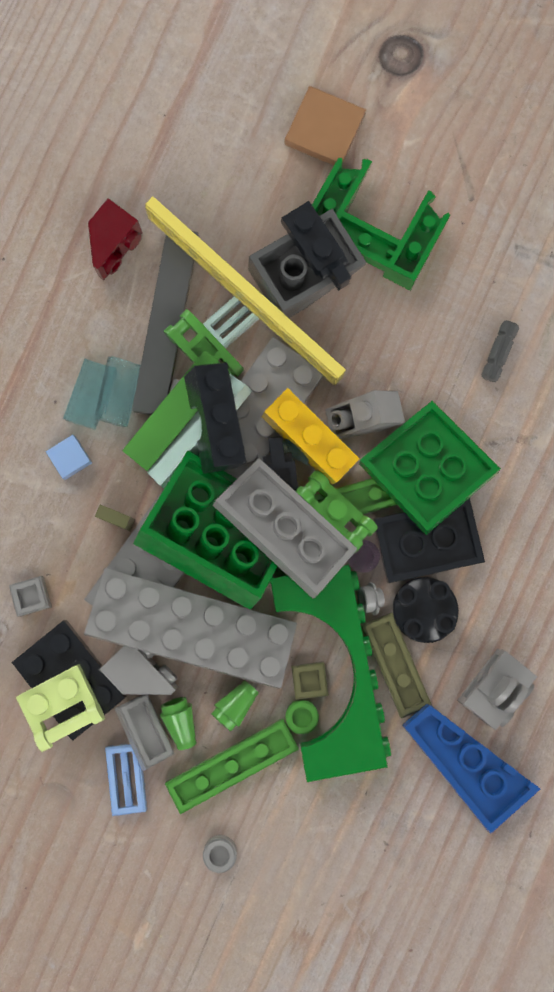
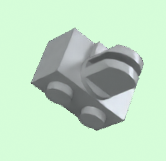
[457,649,537,730]

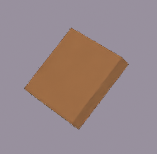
[284,86,366,165]

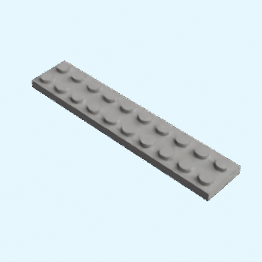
[84,337,323,606]

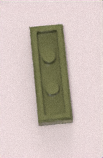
[361,612,432,718]

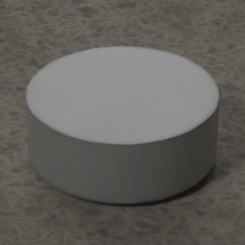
[203,835,237,873]

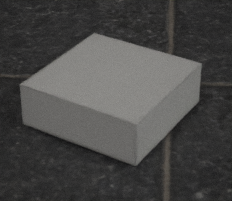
[9,576,52,617]

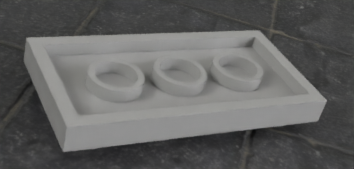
[213,458,357,599]

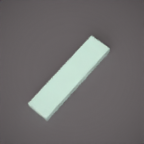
[147,374,252,488]

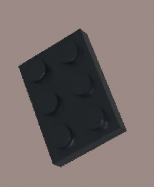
[373,498,485,584]
[11,620,127,741]

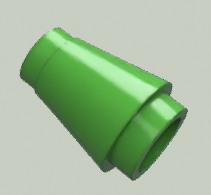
[211,680,259,732]
[160,697,197,750]

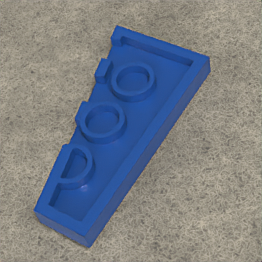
[402,704,541,834]

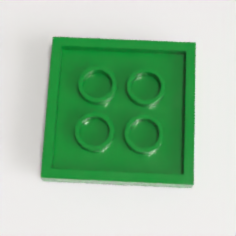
[359,401,501,535]

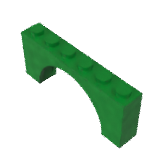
[270,565,391,782]

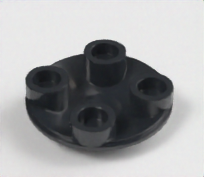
[393,577,459,643]

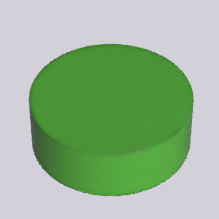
[285,699,319,734]

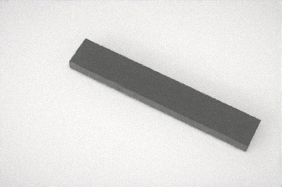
[132,231,199,415]

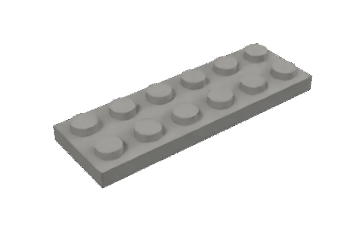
[84,568,297,689]

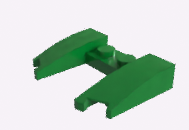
[312,158,450,291]

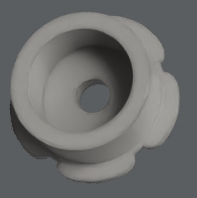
[357,582,385,615]

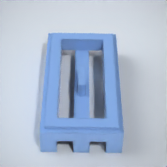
[105,743,147,816]

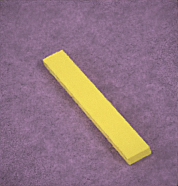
[145,196,346,385]

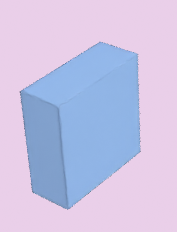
[45,435,92,480]

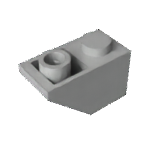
[325,390,405,439]
[99,646,179,695]

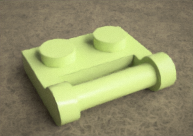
[16,664,105,752]

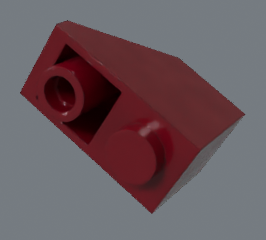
[88,198,142,280]

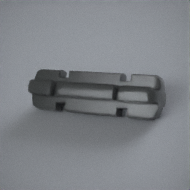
[481,320,519,382]

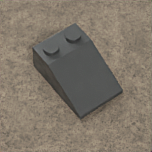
[248,209,366,318]

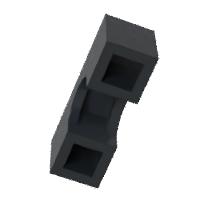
[184,362,247,474]

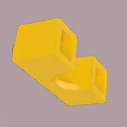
[262,388,360,485]

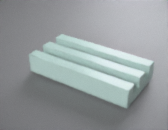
[203,296,259,348]

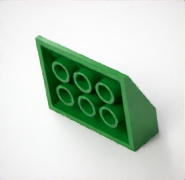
[133,450,277,610]

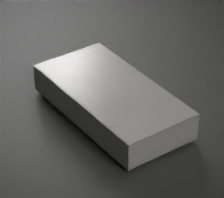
[115,695,175,771]

